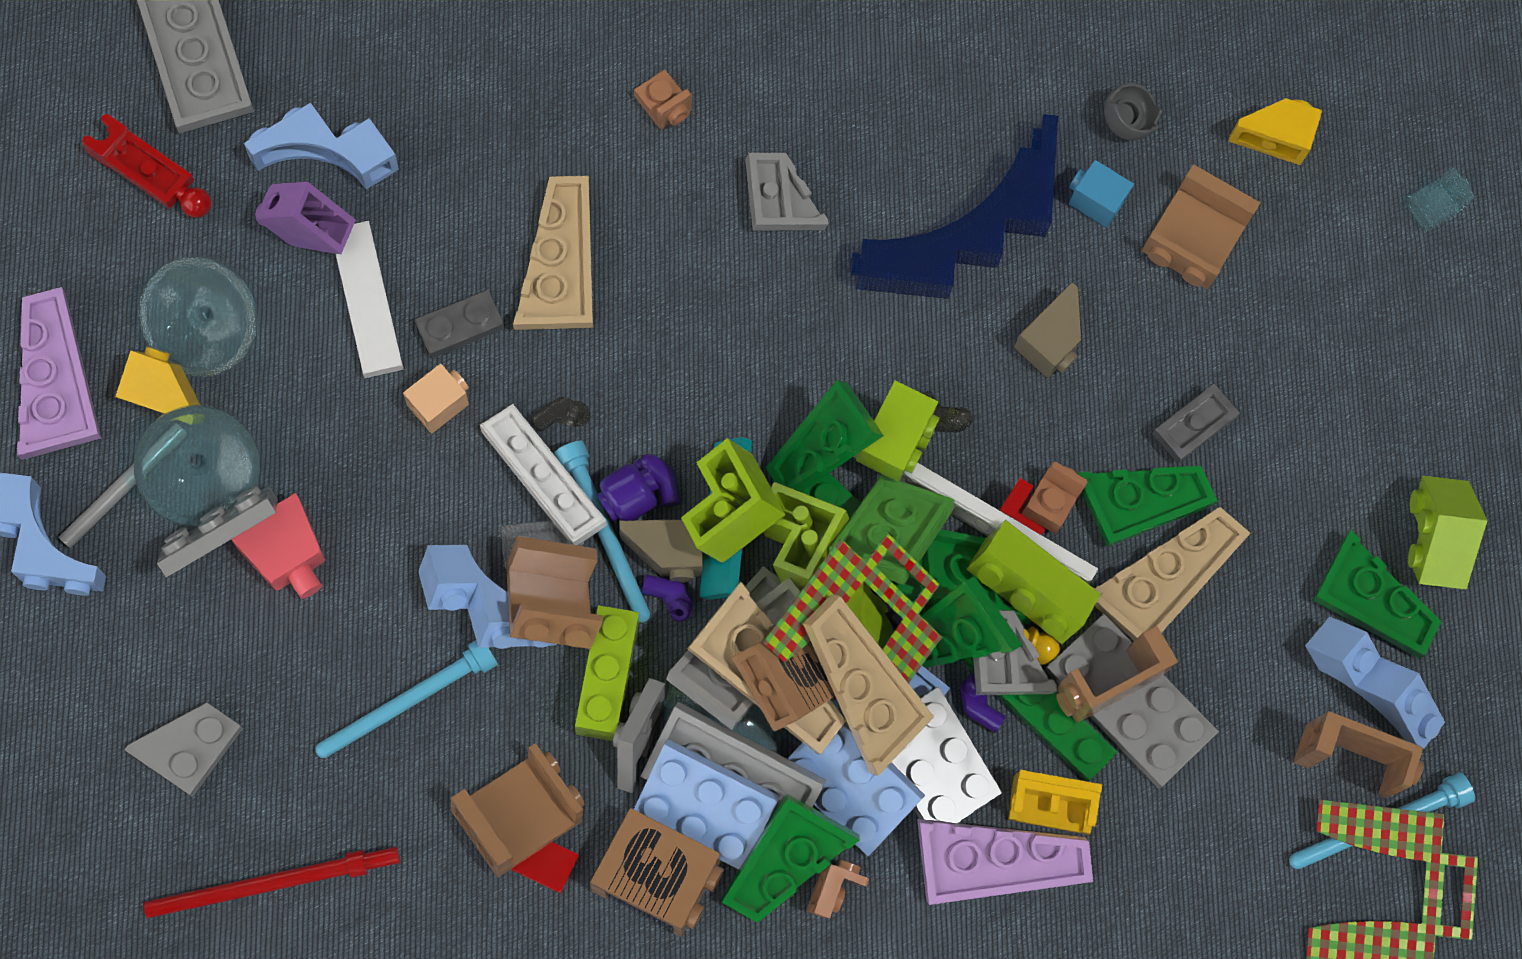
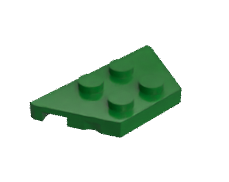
[894,529,1032,624]

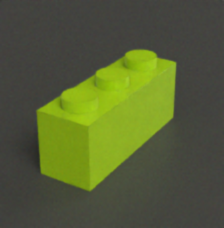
[966,519,1101,644]
[575,605,639,741]

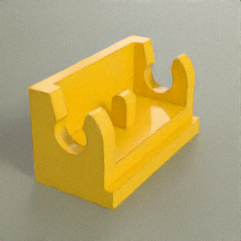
[1008,770,1102,835]

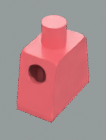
[231,493,325,599]

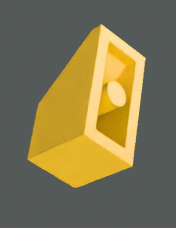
[1228,98,1322,165]
[115,346,206,423]

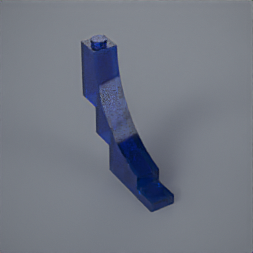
[850,114,1058,299]

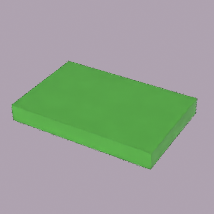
[829,475,955,585]

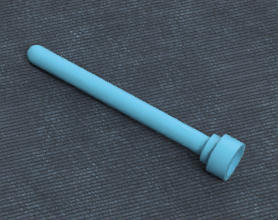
[554,440,650,623]
[316,640,498,758]
[1289,772,1475,869]

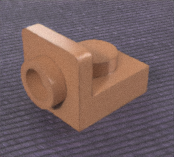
[634,70,692,130]
[1022,462,1087,534]
[806,859,869,919]

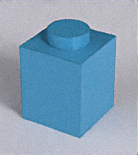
[1069,160,1134,228]

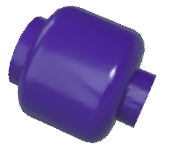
[597,463,660,522]

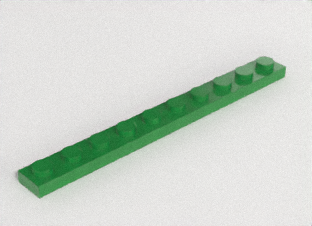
[801,473,1117,782]

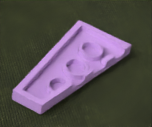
[17,287,101,460]
[917,819,1093,905]

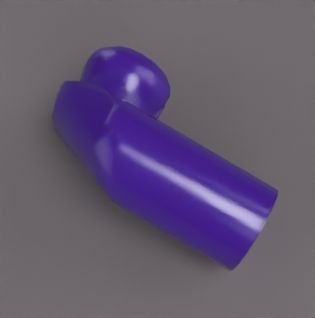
[633,454,681,507]
[642,574,694,622]
[960,673,1006,734]

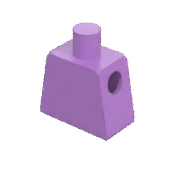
[255,182,356,254]

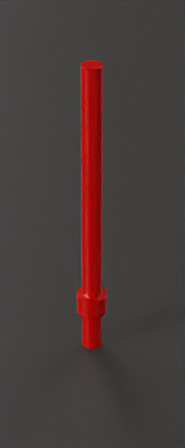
[144,846,400,918]

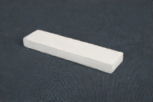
[336,221,404,378]
[480,404,607,545]

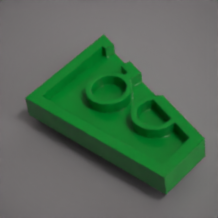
[766,380,884,492]
[1077,466,1218,548]
[1313,530,1442,659]
[921,576,1023,668]
[722,793,860,923]

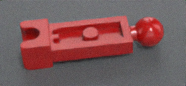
[82,114,212,218]

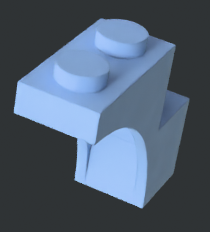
[244,103,399,190]
[0,473,106,596]
[418,545,557,649]
[1305,617,1445,749]

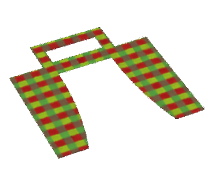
[763,533,942,684]
[1306,799,1478,959]

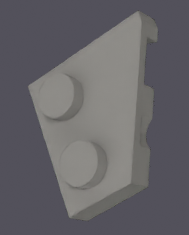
[745,153,828,231]
[973,611,1057,695]
[613,678,665,793]
[125,703,243,797]

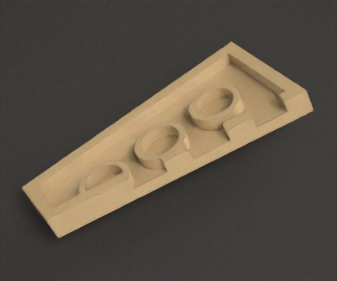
[513,176,593,330]
[1094,507,1250,641]
[687,582,846,754]
[803,594,934,776]

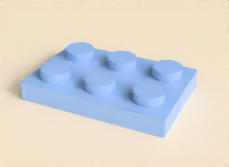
[788,719,926,856]
[634,739,780,869]

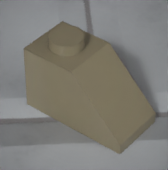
[1014,282,1081,379]
[619,520,703,583]

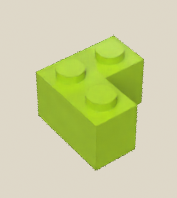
[856,380,940,482]
[681,438,786,563]
[1408,476,1487,589]
[763,482,849,592]

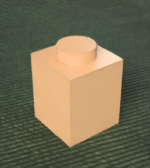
[403,363,469,434]

